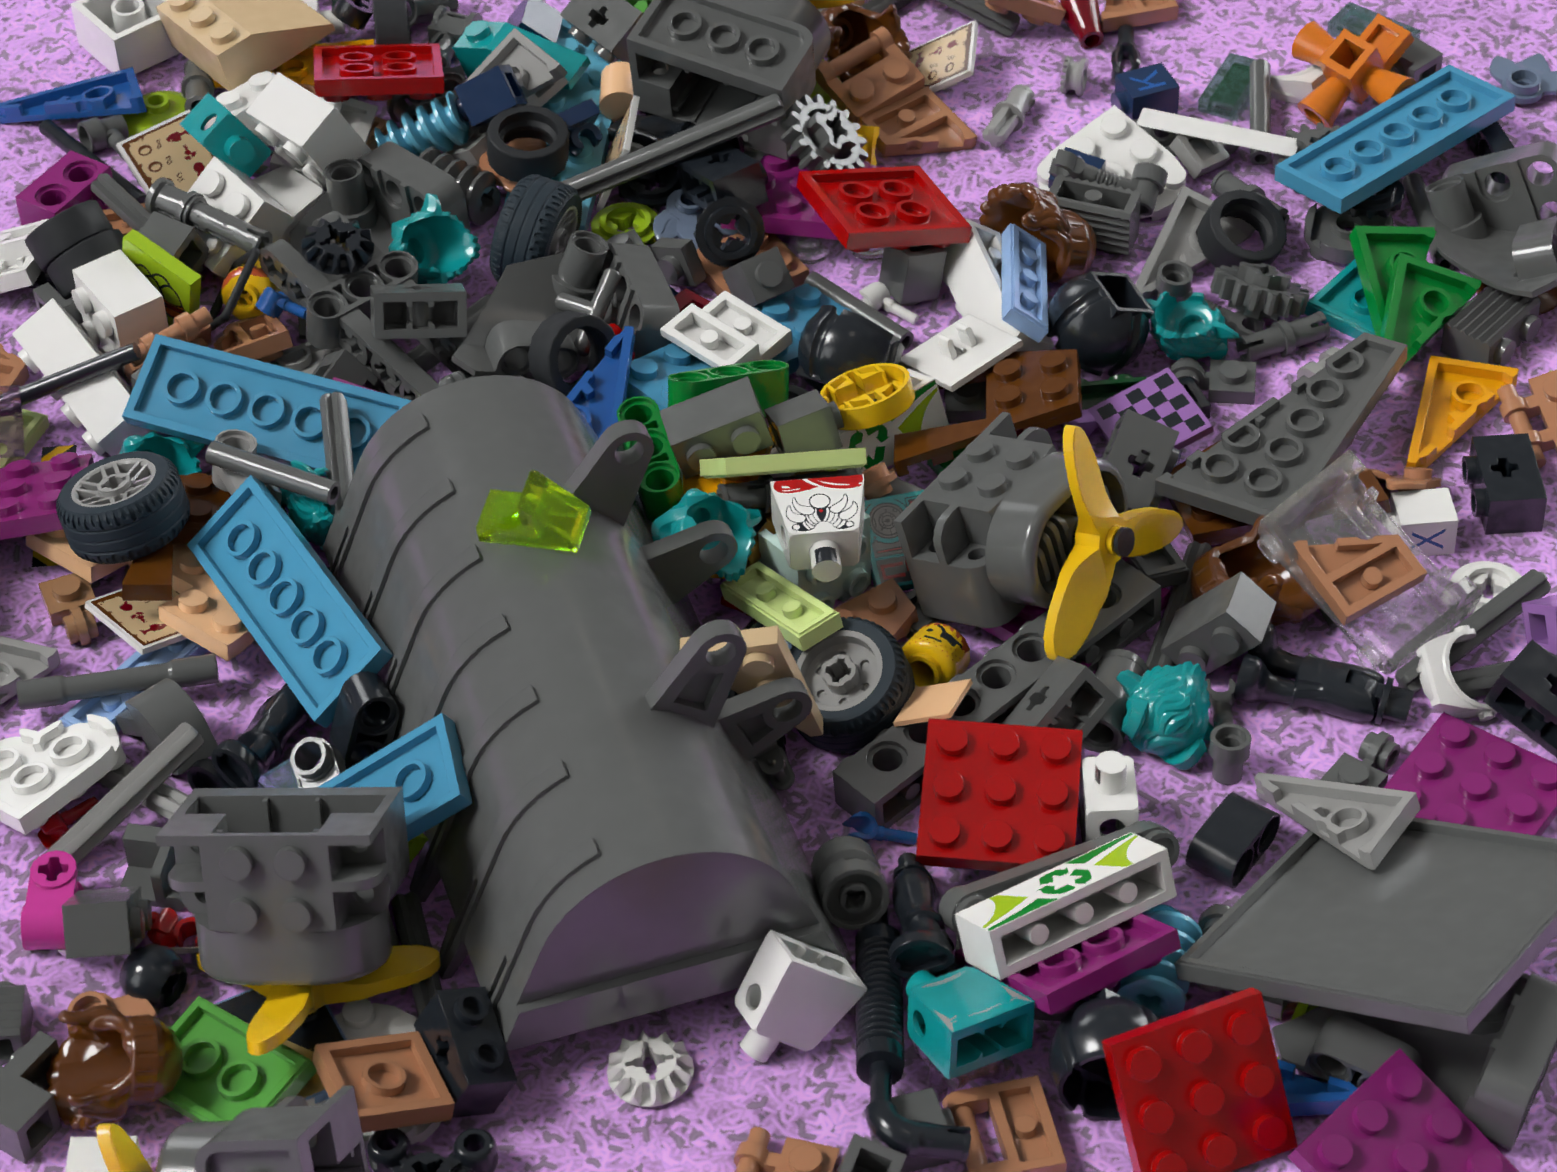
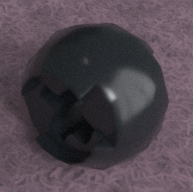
[119,943,188,1011]

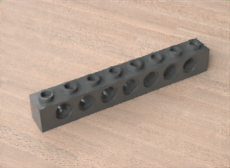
[832,559,1161,828]

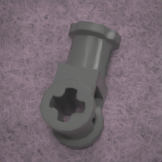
[427,5,483,67]

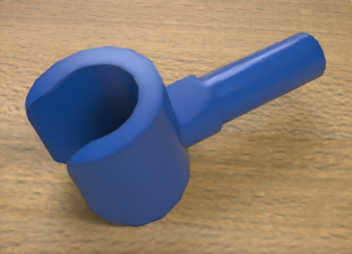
[255,287,306,320]
[842,811,917,845]

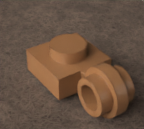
[38,573,99,646]

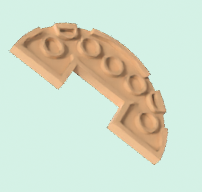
[26,530,255,661]

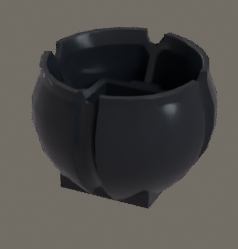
[1046,271,1155,376]
[795,305,904,393]
[1048,988,1160,1121]

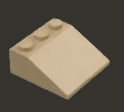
[156,0,335,91]

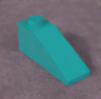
[452,20,591,90]

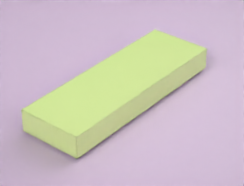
[720,561,843,652]

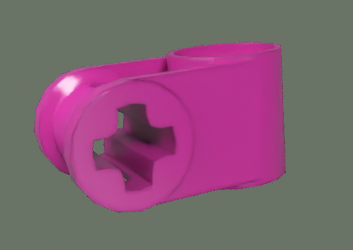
[21,850,84,951]

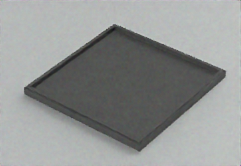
[1174,817,1557,1034]

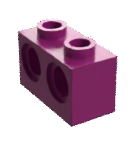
[15,150,113,226]

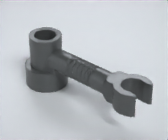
[77,115,142,188]
[1049,149,1168,216]
[1155,260,1265,340]
[1206,678,1251,785]

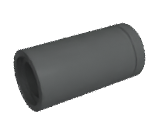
[1082,649,1148,753]

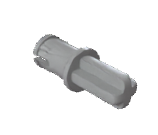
[982,84,1035,148]

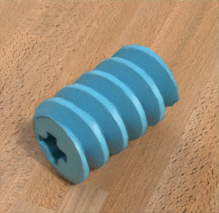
[374,91,469,156]
[1117,904,1202,1018]

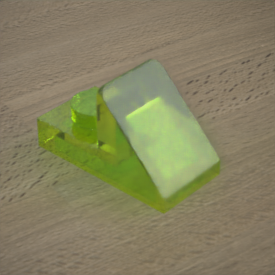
[476,469,591,552]

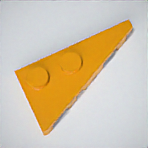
[1406,355,1519,468]

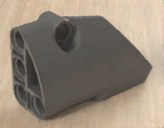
[289,141,471,340]
[1425,141,1557,298]
[451,230,680,379]
[1271,972,1557,1151]

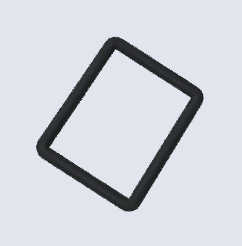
[209,248,260,331]

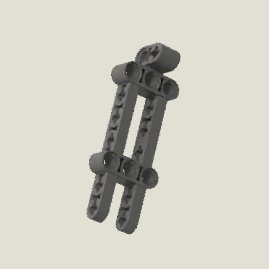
[259,211,534,401]

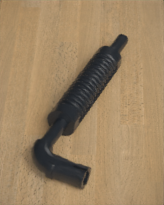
[855,907,971,1163]

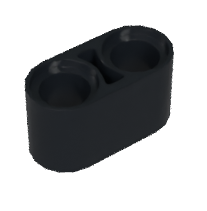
[330,671,399,769]
[1185,792,1281,888]

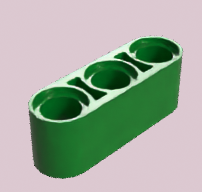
[668,360,789,417]
[617,396,684,522]

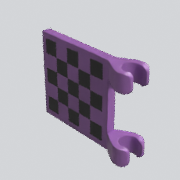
[1060,367,1214,475]

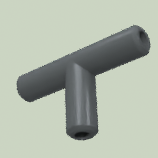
[555,268,622,357]

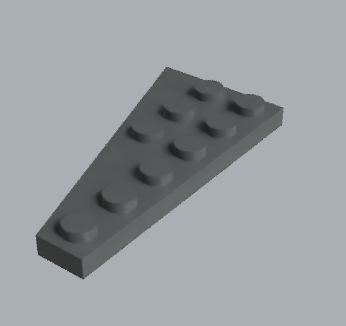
[1155,332,1408,536]

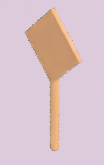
[893,679,973,727]

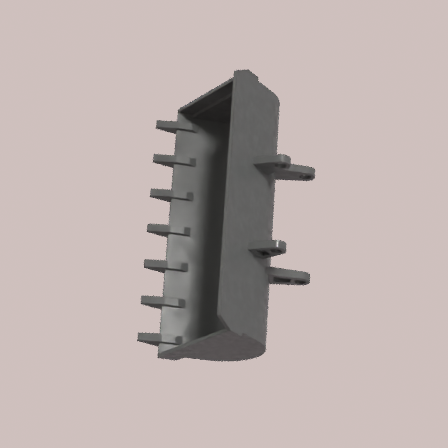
[323,375,854,1051]

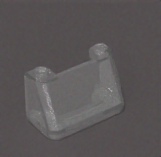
[1257,449,1483,675]

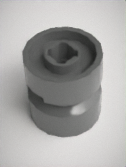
[811,835,890,930]

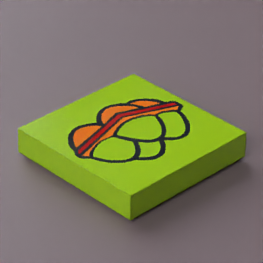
[122,229,201,326]

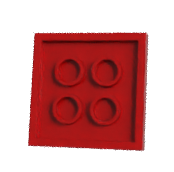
[313,43,444,102]
[796,166,972,252]
[916,718,1083,872]
[1101,987,1298,1172]

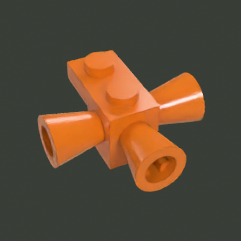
[1292,13,1416,128]

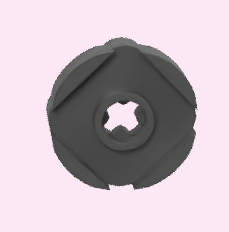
[1304,203,1394,264]

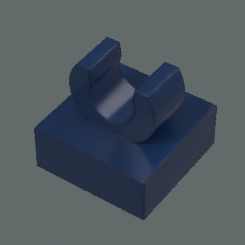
[558,98,602,156]

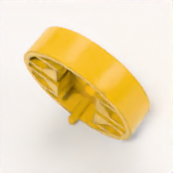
[820,363,915,431]

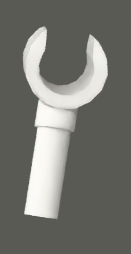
[859,282,919,325]

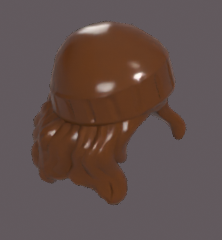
[821,3,912,83]
[979,182,1097,284]
[1190,516,1326,626]
[45,1005,183,1131]

